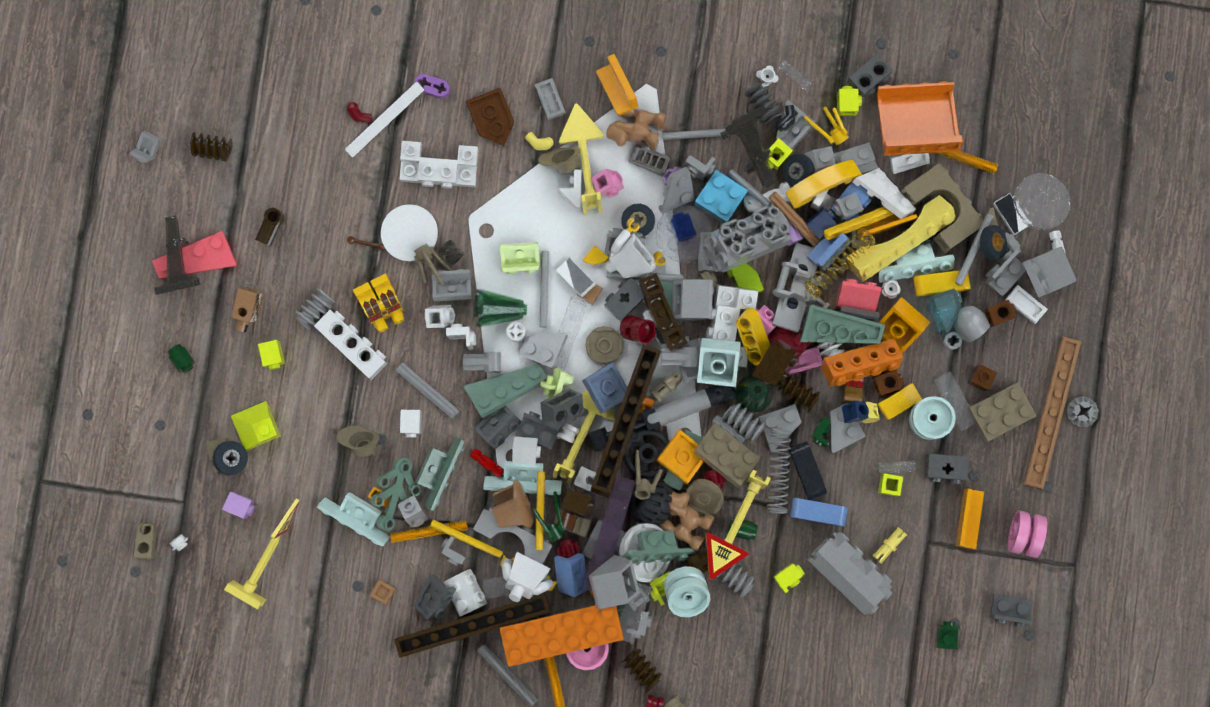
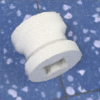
[506,322,526,342]
[557,423,580,444]

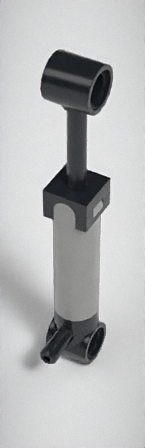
[588,385,738,452]

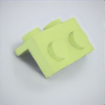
[500,242,540,274]

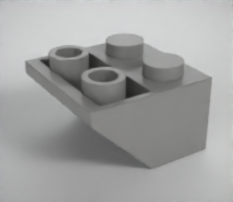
[672,280,714,322]
[589,555,640,609]

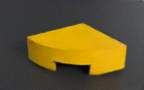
[582,246,609,265]

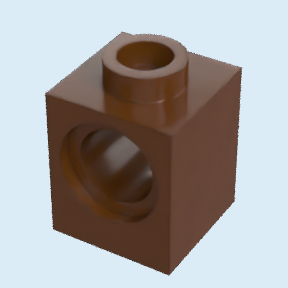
[984,300,1017,327]
[967,364,997,392]
[872,370,904,397]

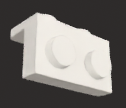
[446,324,476,350]
[444,569,487,617]

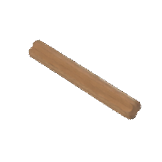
[768,192,821,248]

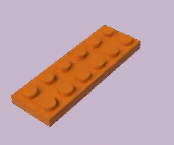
[500,605,624,667]

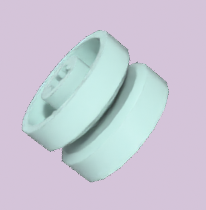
[909,396,956,440]
[663,566,711,617]

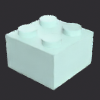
[697,338,741,387]

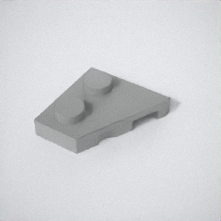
[776,100,816,150]
[659,167,695,214]
[830,403,866,454]

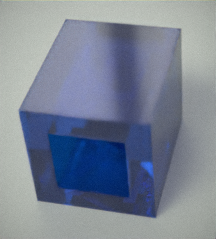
[669,212,697,244]

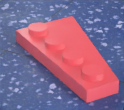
[152,231,238,279]

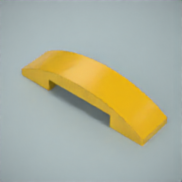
[785,160,862,209]

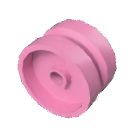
[1008,510,1047,558]
[566,643,609,670]

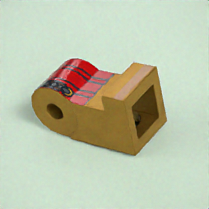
[842,378,864,403]

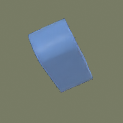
[790,498,848,527]

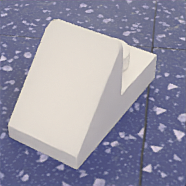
[558,169,582,211]

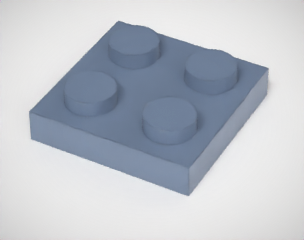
[582,362,627,414]

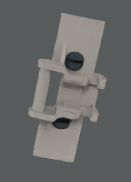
[772,242,822,333]

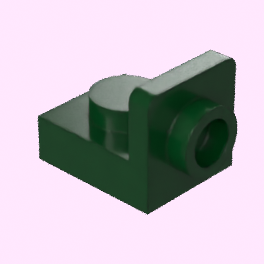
[810,416,831,448]
[937,621,960,649]

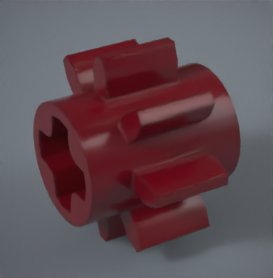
[701,470,727,489]
[556,539,581,559]

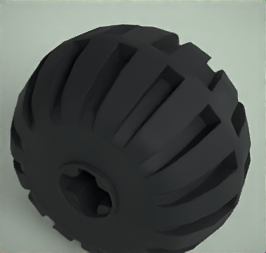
[631,479,673,526]

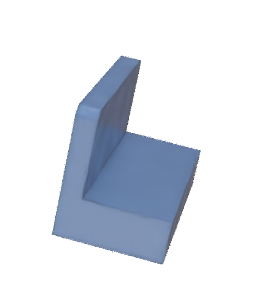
[808,233,850,271]
[554,553,588,597]

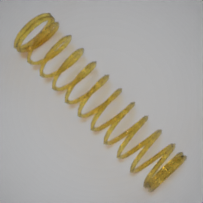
[804,228,875,298]

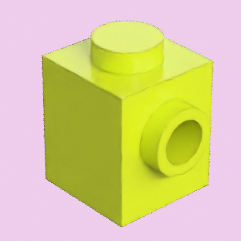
[837,86,862,116]

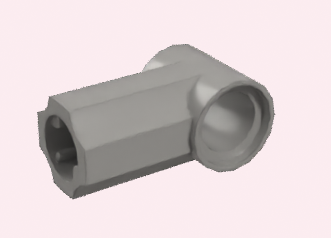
[661,347,699,367]
[463,352,501,373]

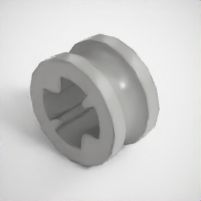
[943,332,962,350]

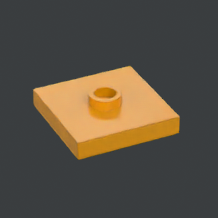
[656,429,704,484]

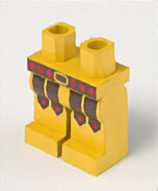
[353,273,405,333]

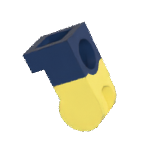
[842,401,880,423]

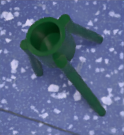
[532,491,565,542]

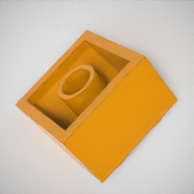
[878,297,930,353]

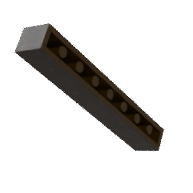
[590,344,661,498]
[394,593,551,658]

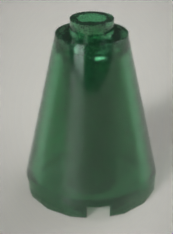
[474,289,527,327]
[736,375,774,413]

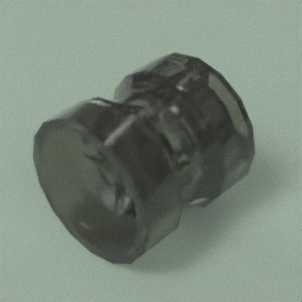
[438,240,464,266]

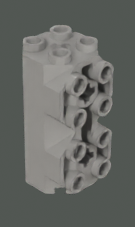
[702,206,791,273]
[807,532,892,615]

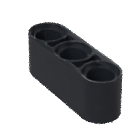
[789,441,827,500]

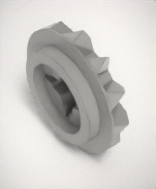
[1067,396,1099,427]

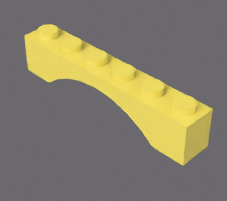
[846,195,956,282]

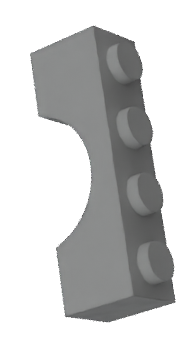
[473,507,553,565]

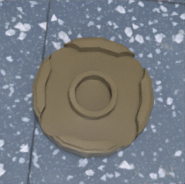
[585,326,623,365]
[686,479,724,516]

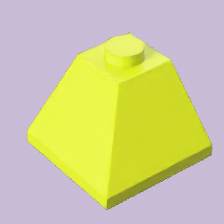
[231,401,281,451]

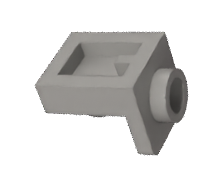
[833,192,864,220]

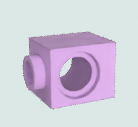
[222,492,255,519]

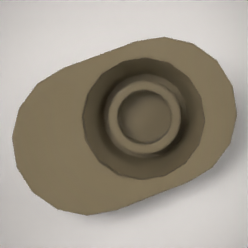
[538,147,581,174]
[337,426,380,457]

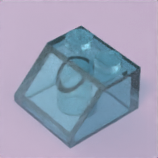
[927,288,962,336]

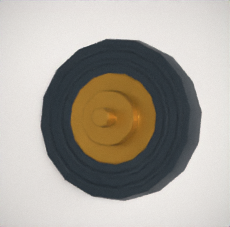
[980,225,1007,260]

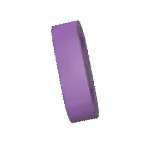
[415,74,450,99]

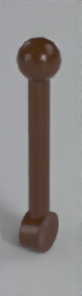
[347,236,386,251]

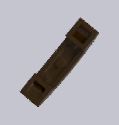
[639,273,688,351]

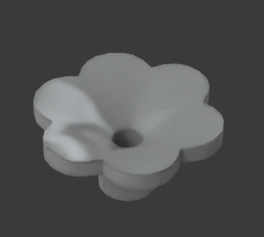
[1005,232,1021,253]

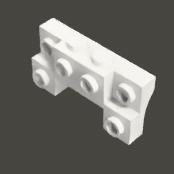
[399,141,479,189]
[706,284,758,367]

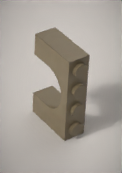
[900,163,983,254]

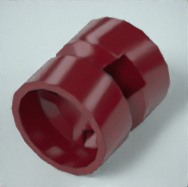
[620,315,656,344]

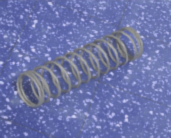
[767,429,791,514]

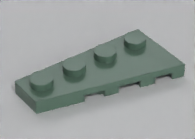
[800,304,885,344]
[463,363,547,418]

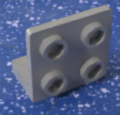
[1023,247,1077,298]
[984,249,1026,297]

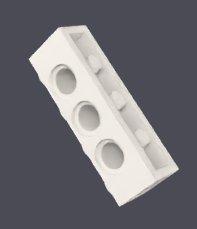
[314,310,388,380]

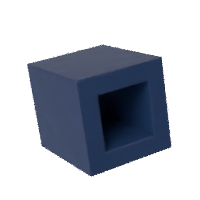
[806,207,837,239]

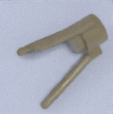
[414,243,453,284]
[635,450,663,500]

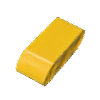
[913,270,971,297]
[736,308,770,366]

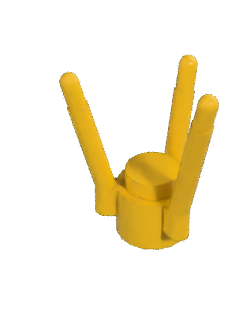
[804,107,849,146]

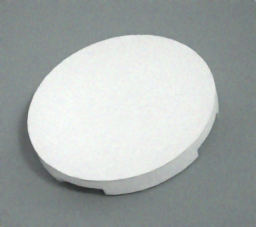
[381,205,438,261]
[619,523,670,582]

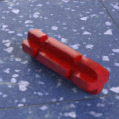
[470,449,504,478]

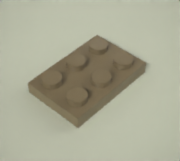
[967,382,1036,443]
[693,422,760,488]

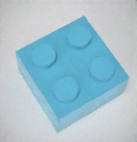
[694,170,748,224]

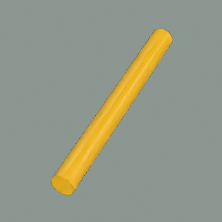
[535,472,545,550]
[430,520,503,558]

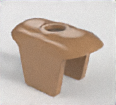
[492,479,534,529]

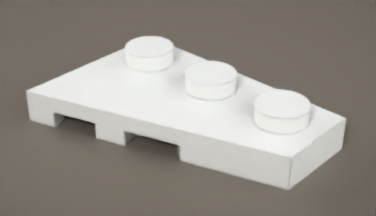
[853,168,916,219]

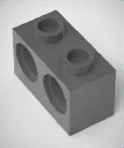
[847,53,893,98]
[540,388,584,429]

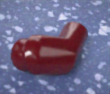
[347,102,372,123]

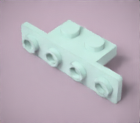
[878,243,955,283]
[483,461,562,495]
[317,492,390,546]

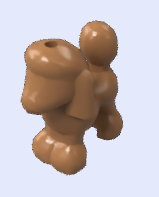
[606,109,666,150]
[659,492,715,551]

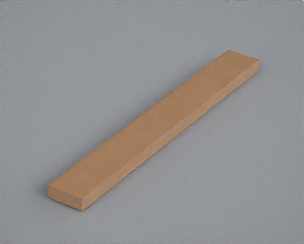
[1023,336,1081,489]

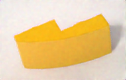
[878,383,922,420]

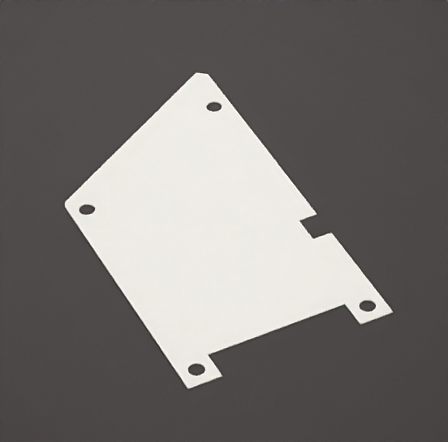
[469,84,702,475]

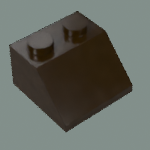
[752,339,799,386]

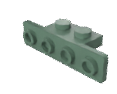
[415,437,464,512]
[621,531,694,564]

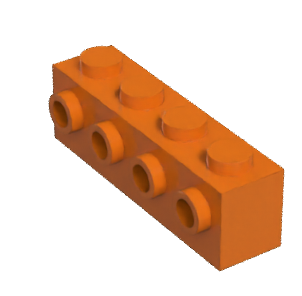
[821,339,904,387]

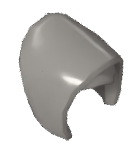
[952,306,990,342]

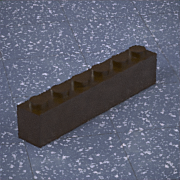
[561,488,595,517]

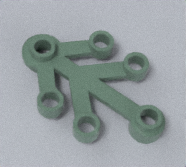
[371,457,421,531]

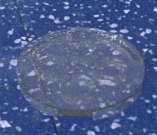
[1013,173,1071,230]
[655,205,713,263]

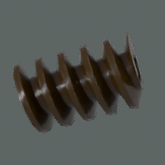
[190,132,233,162]
[777,373,820,414]
[620,648,662,693]

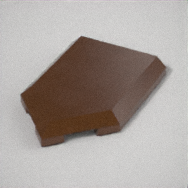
[465,88,514,146]

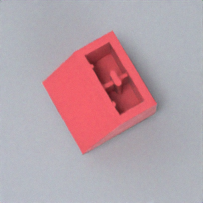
[835,279,881,311]

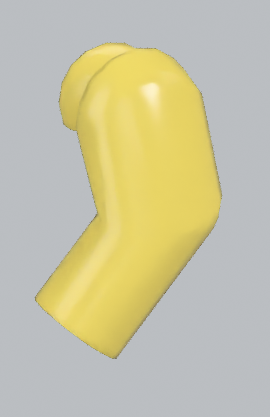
[525,132,554,151]

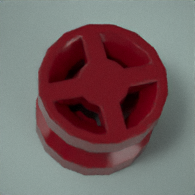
[646,694,664,707]

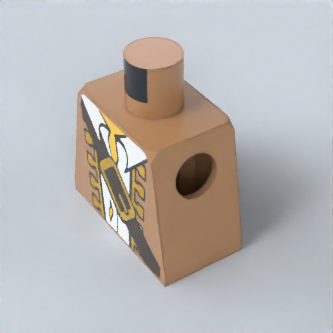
[232,287,266,332]

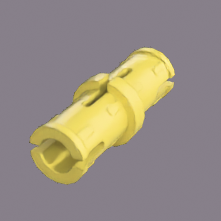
[872,527,907,564]

